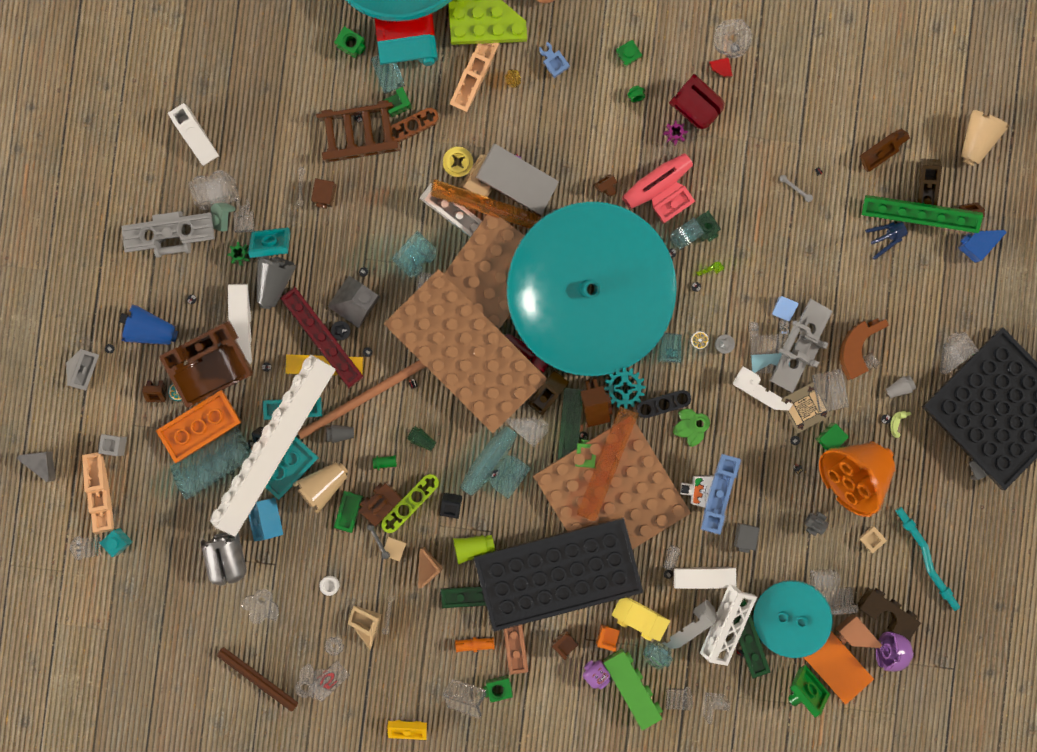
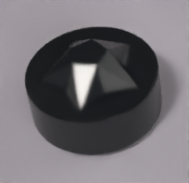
[331,321,351,341]

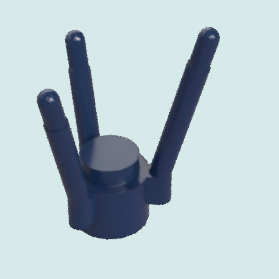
[865,222,908,260]

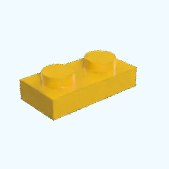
[387,720,427,740]

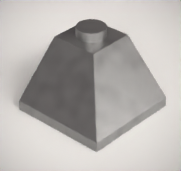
[327,276,380,328]

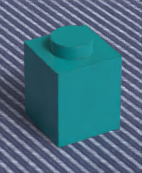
[99,528,133,557]

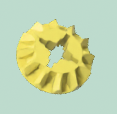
[443,147,473,178]

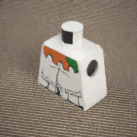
[680,475,714,508]

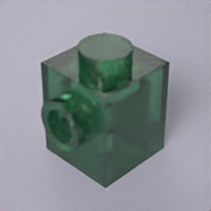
[690,210,721,242]

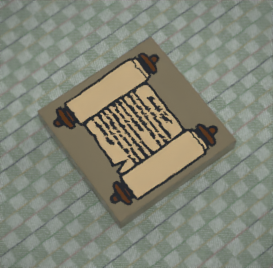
[781,382,832,434]

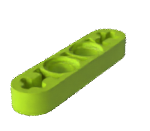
[381,474,439,533]

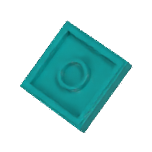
[248,227,291,258]

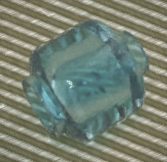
[643,641,673,670]

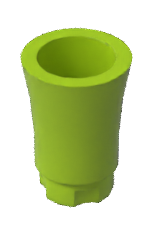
[453,535,495,565]

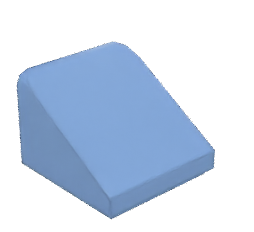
[772,296,799,322]

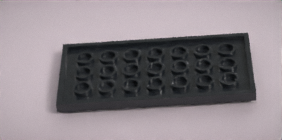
[474,517,644,632]

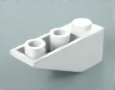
[168,103,219,166]

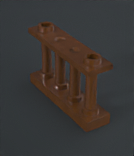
[316,100,401,163]

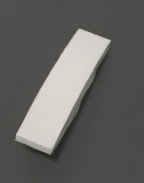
[228,284,252,364]

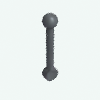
[367,523,390,559]

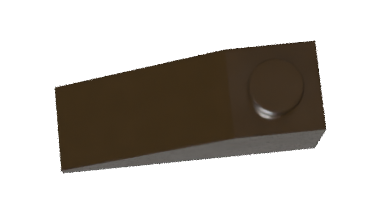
[917,159,942,206]

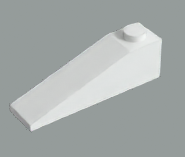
[419,183,482,237]

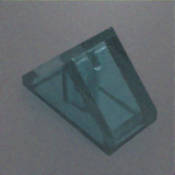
[659,333,682,364]

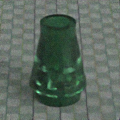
[407,426,436,451]

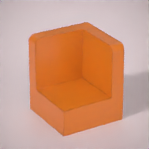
[596,624,620,652]

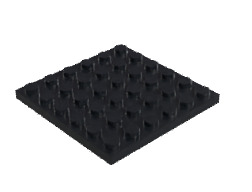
[921,327,1037,490]

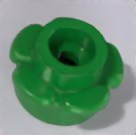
[627,86,645,103]

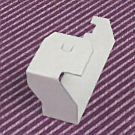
[733,366,793,410]

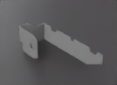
[661,600,717,649]

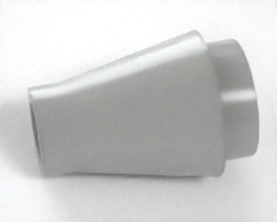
[886,375,916,399]

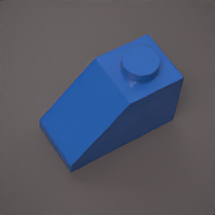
[958,230,1007,263]

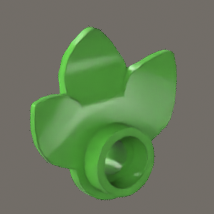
[673,409,710,447]

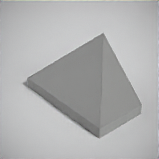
[66,349,99,391]

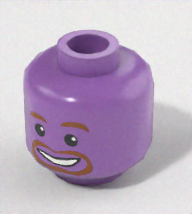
[583,660,611,690]

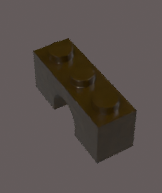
[855,588,921,641]

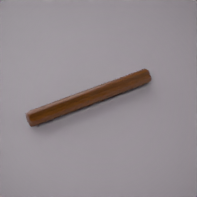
[217,647,298,711]

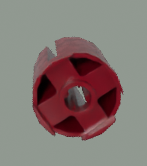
[669,74,725,130]

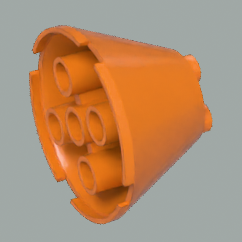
[819,441,896,517]

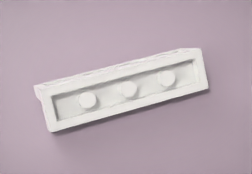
[700,585,757,666]

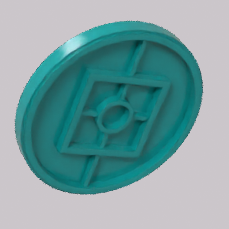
[753,580,833,658]

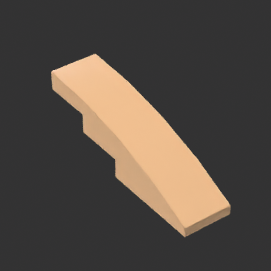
[450,43,499,112]
[82,452,114,534]

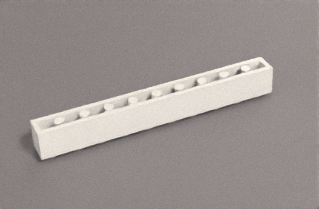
[210,354,336,537]

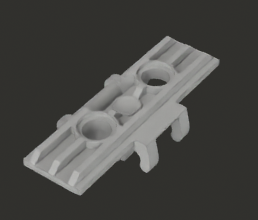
[121,211,215,258]
[770,299,833,393]

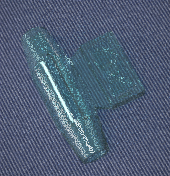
[460,426,531,499]

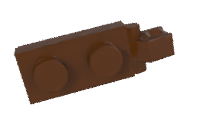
[860,128,910,172]

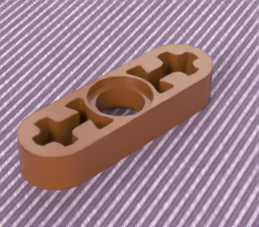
[391,108,439,143]

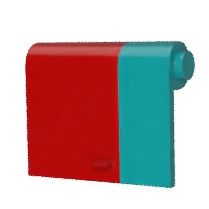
[374,13,438,66]

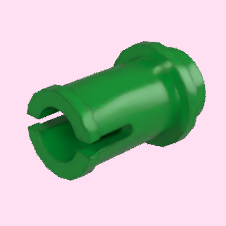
[373,455,397,471]

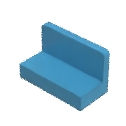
[248,498,283,542]

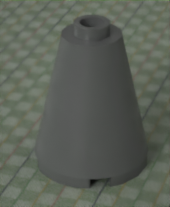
[257,256,296,309]

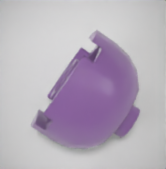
[876,632,913,672]

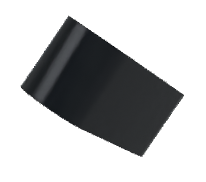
[636,390,692,418]

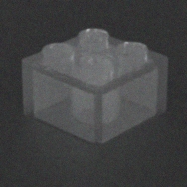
[188,170,240,210]

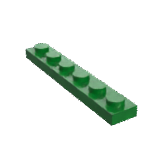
[861,195,983,233]

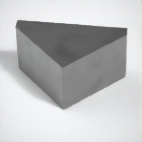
[16,451,55,482]

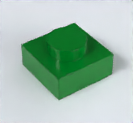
[616,40,642,67]

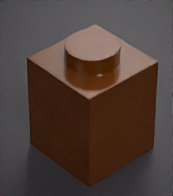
[311,178,337,209]

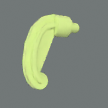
[890,411,911,438]

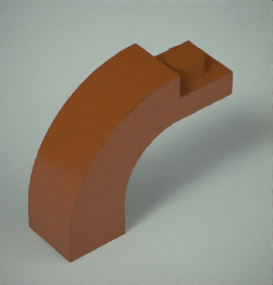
[840,318,889,380]

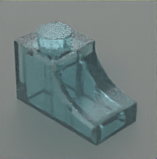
[670,218,705,250]

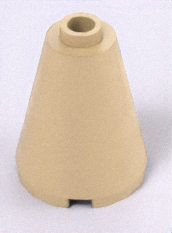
[961,110,1009,166]
[293,462,348,514]

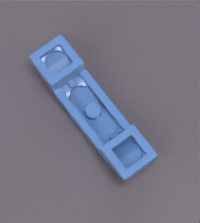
[701,454,741,535]

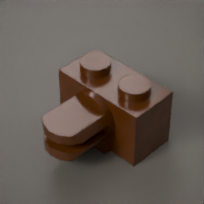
[581,378,613,427]
[359,482,403,527]

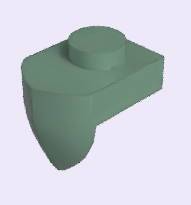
[210,203,236,231]

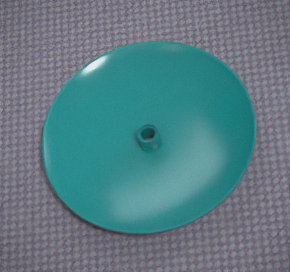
[507,202,676,376]

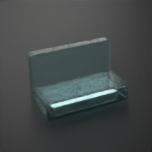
[371,55,405,94]

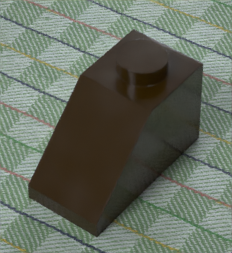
[527,370,569,416]

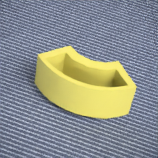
[612,597,670,641]

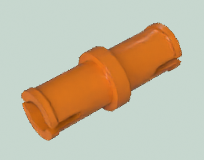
[455,637,495,653]

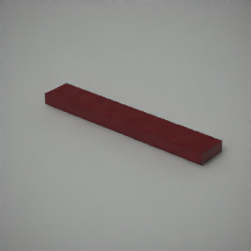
[280,287,364,389]

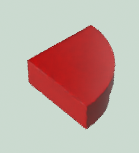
[709,57,733,78]

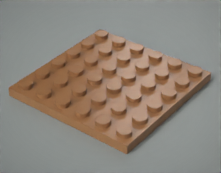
[533,415,691,550]

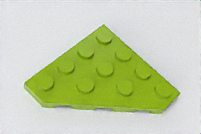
[448,0,527,45]

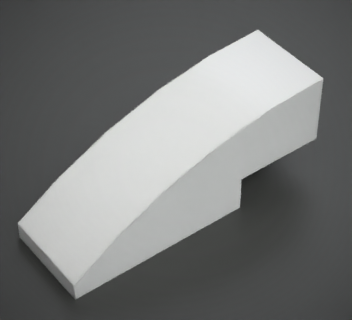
[674,567,736,589]

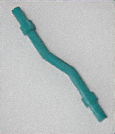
[895,507,960,611]

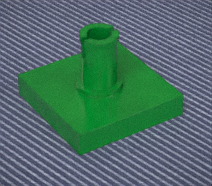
[788,664,830,718]

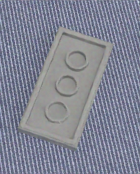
[475,143,559,215]

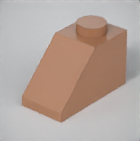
[835,614,882,648]

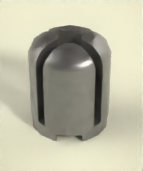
[200,533,247,586]

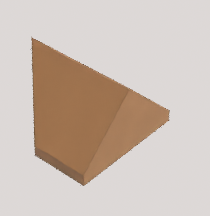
[418,547,443,588]

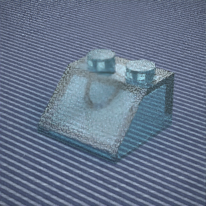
[391,230,437,278]

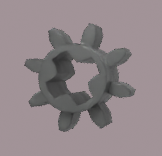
[804,511,829,536]

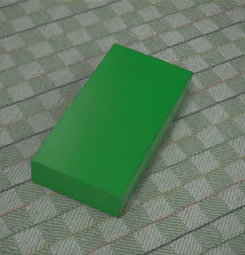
[334,491,363,533]

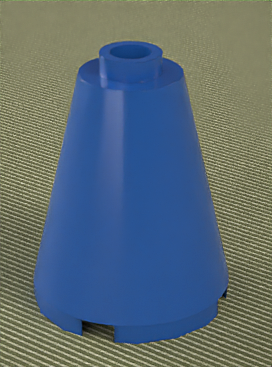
[122,304,178,345]

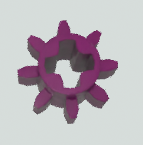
[663,120,688,146]

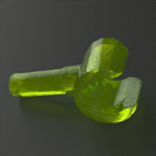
[696,262,724,276]

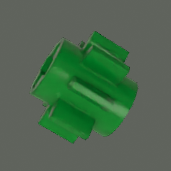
[227,242,251,266]

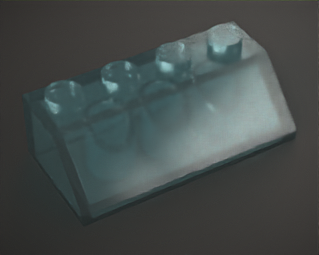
[170,427,252,500]

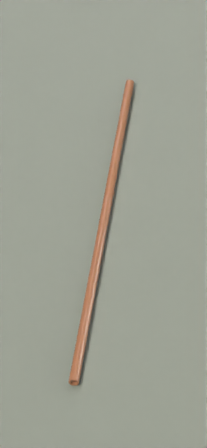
[298,315,511,439]

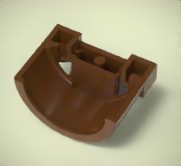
[159,321,254,408]

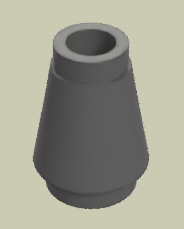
[326,424,354,443]

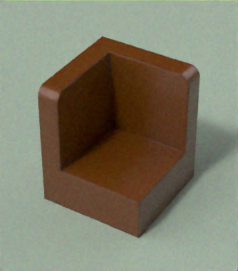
[551,630,578,661]

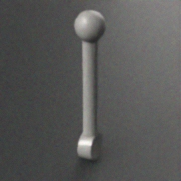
[780,175,813,202]

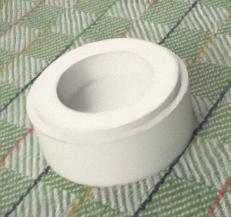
[320,576,340,596]

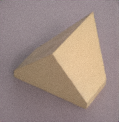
[348,606,382,651]

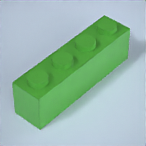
[602,648,663,731]

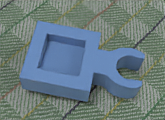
[539,42,570,78]

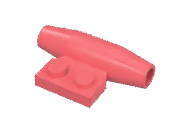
[622,153,695,224]

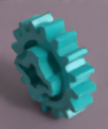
[604,367,646,409]

